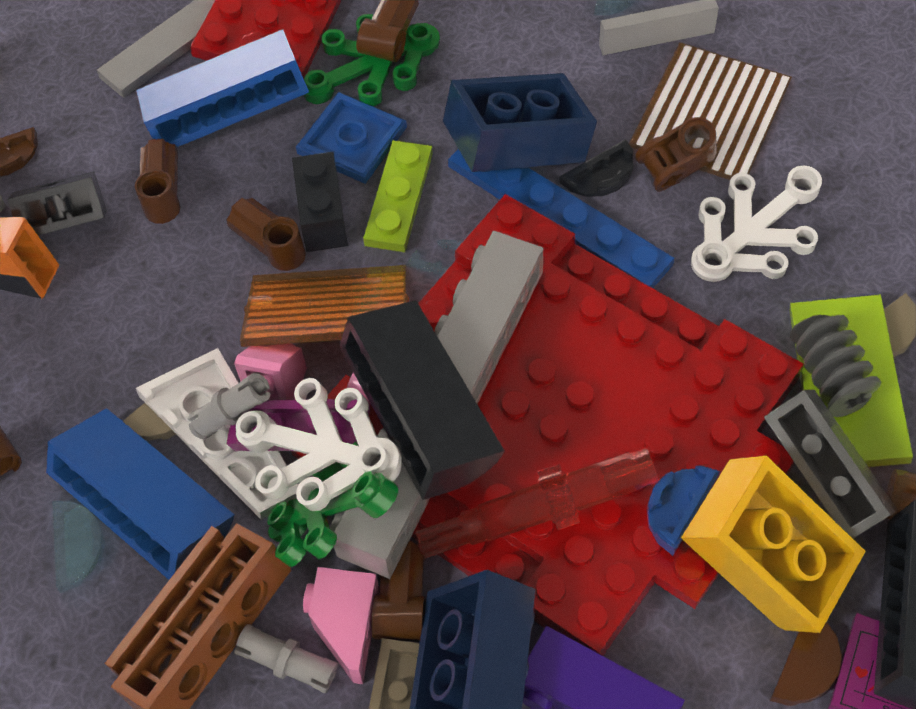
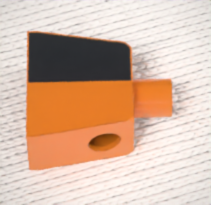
[0,217,60,299]

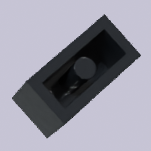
[292,152,348,252]

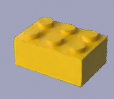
[681,456,866,633]

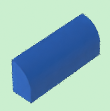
[136,29,309,147]
[46,408,235,580]

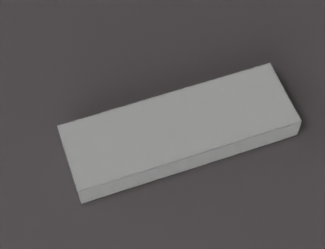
[599,0,719,55]

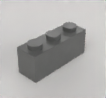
[764,390,898,538]

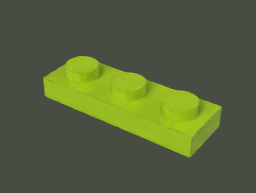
[363,140,433,252]

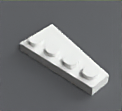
[136,348,298,520]

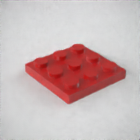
[190,0,341,78]

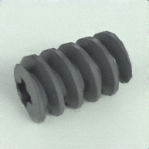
[790,315,882,417]

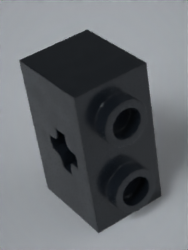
[7,171,107,235]

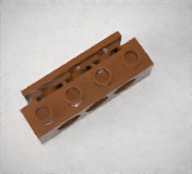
[104,523,292,709]

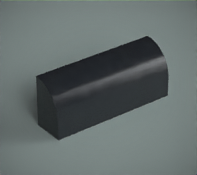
[339,300,505,500]
[874,500,916,709]

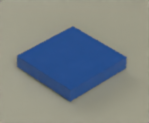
[296,92,407,184]

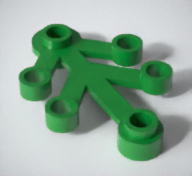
[303,14,440,107]
[267,442,398,567]

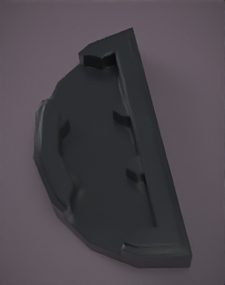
[559,139,633,197]

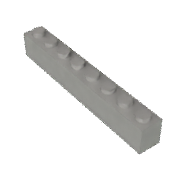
[330,230,543,579]

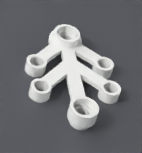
[691,166,822,282]
[236,378,402,511]

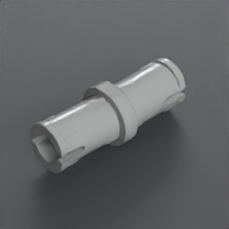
[188,373,270,439]
[234,624,339,693]

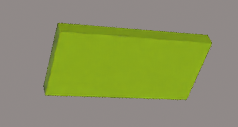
[789,295,913,467]

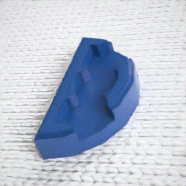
[647,465,720,556]

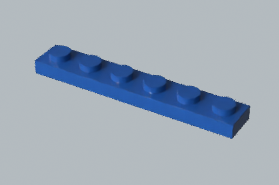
[448,149,674,288]

